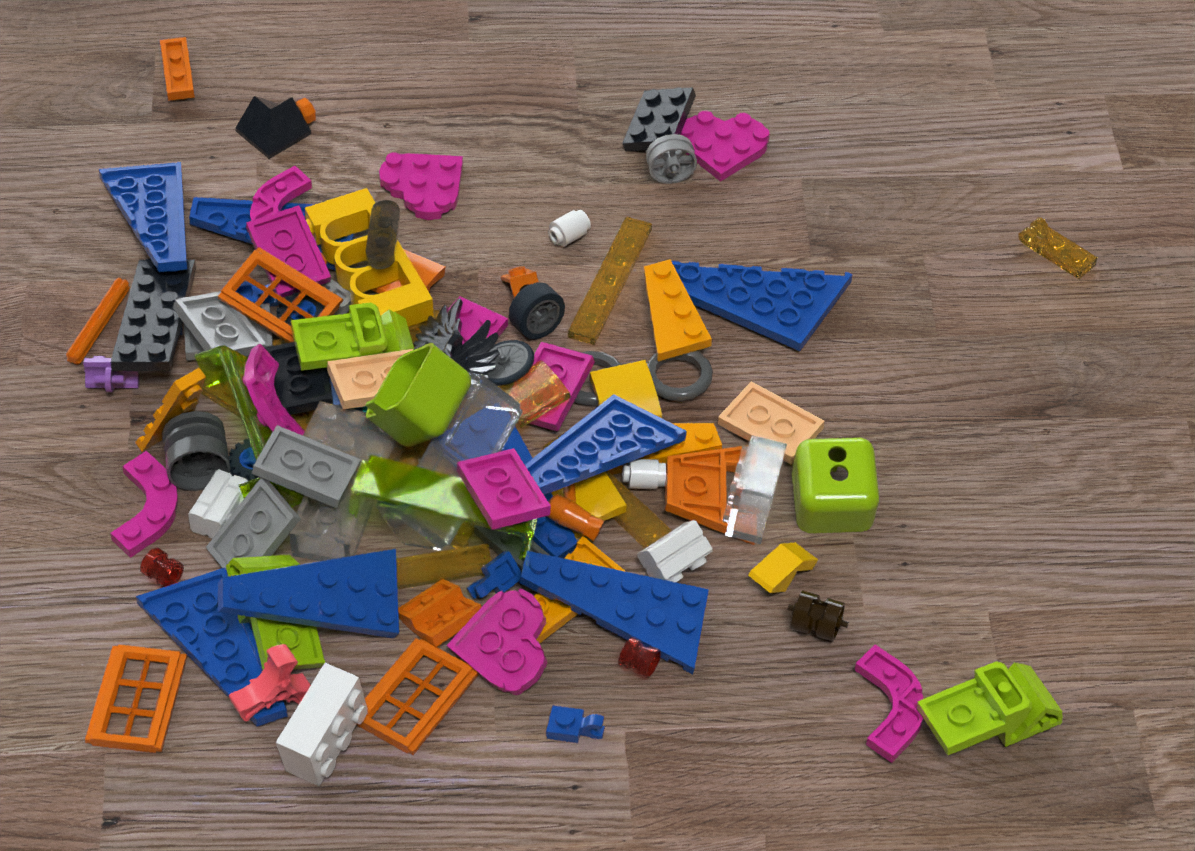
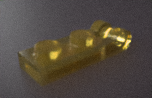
[1018,218,1098,279]

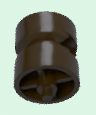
[787,590,849,642]

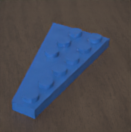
[189,197,355,271]
[525,394,687,495]
[218,549,399,638]

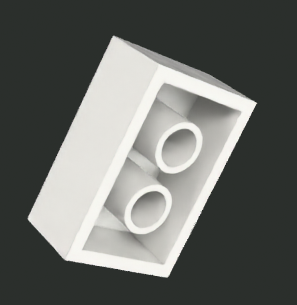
[276,663,368,786]

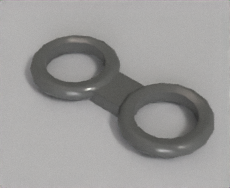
[574,351,713,406]

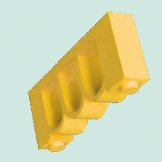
[304,188,434,327]

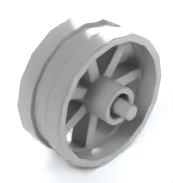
[646,134,697,184]

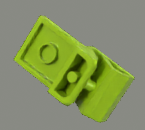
[291,303,414,371]
[226,555,325,670]
[917,661,1063,756]

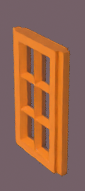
[218,247,343,343]
[357,638,479,755]
[85,644,187,753]

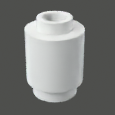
[548,210,591,247]
[622,459,666,489]

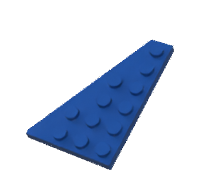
[671,261,852,351]

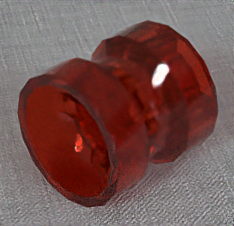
[140,548,184,587]
[618,637,661,678]

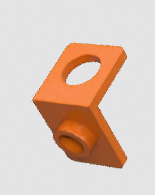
[500,266,539,298]

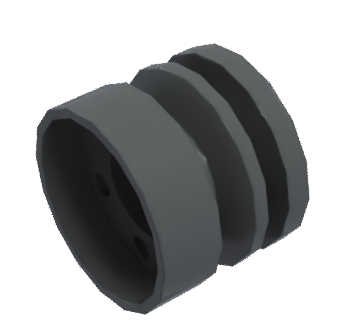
[162,411,231,491]

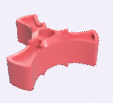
[229,644,311,721]

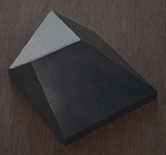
[235,96,311,159]

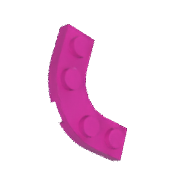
[250,166,312,221]
[242,344,308,437]
[110,451,178,558]
[855,644,924,763]

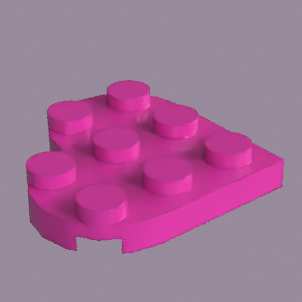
[680,111,770,182]
[379,152,463,220]
[447,589,547,695]

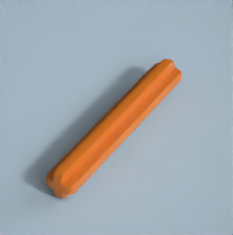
[66,278,130,365]

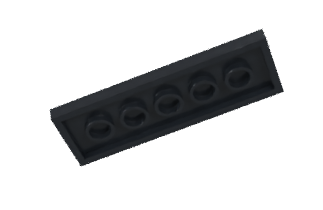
[111,258,196,371]

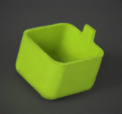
[365,343,471,447]
[792,438,879,533]

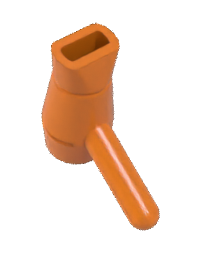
[547,483,605,541]

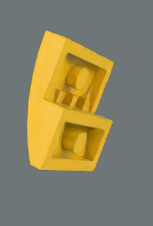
[589,360,662,418]
[551,472,627,539]

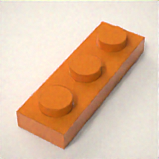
[160,37,195,101]

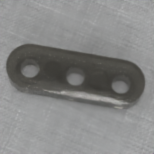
[366,200,400,269]

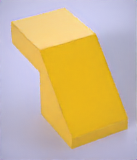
[748,542,818,593]

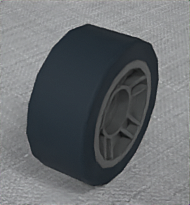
[509,282,565,339]

